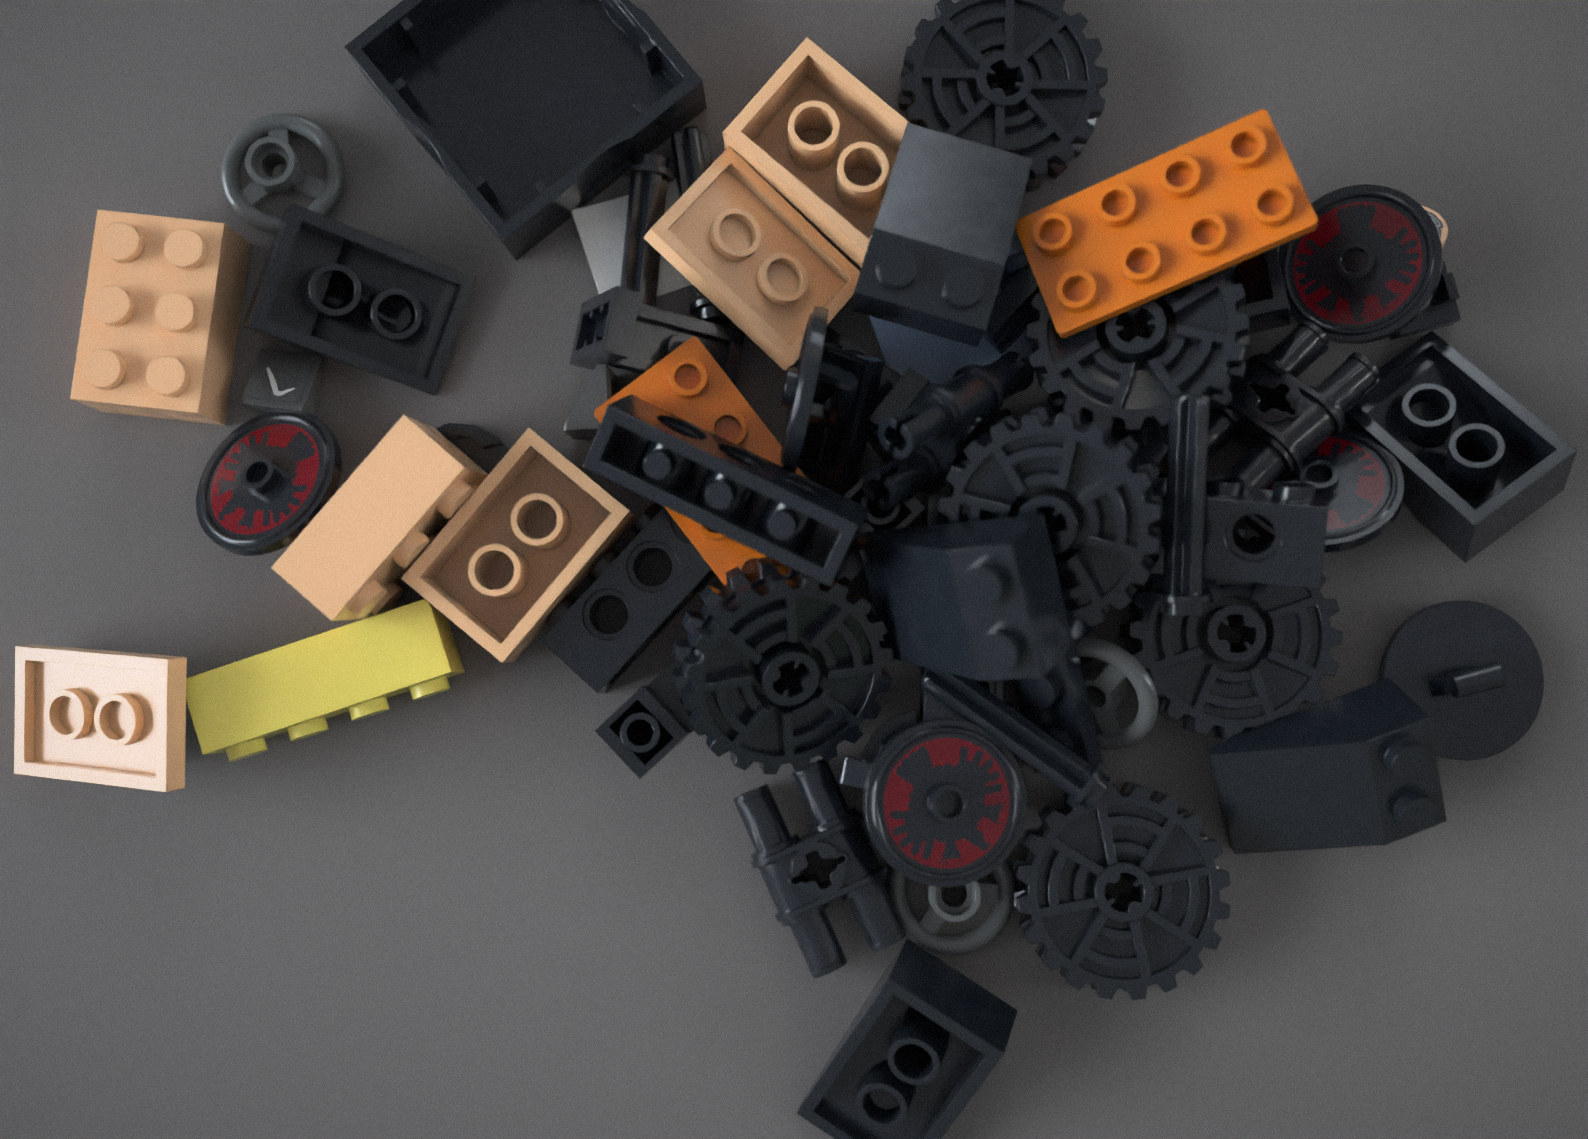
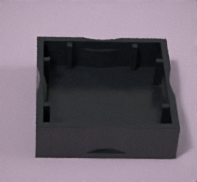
[344,0,707,261]

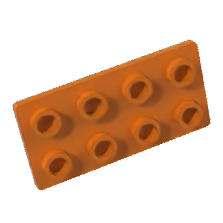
[1015,109,1318,338]
[594,337,806,586]

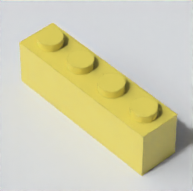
[186,599,465,762]

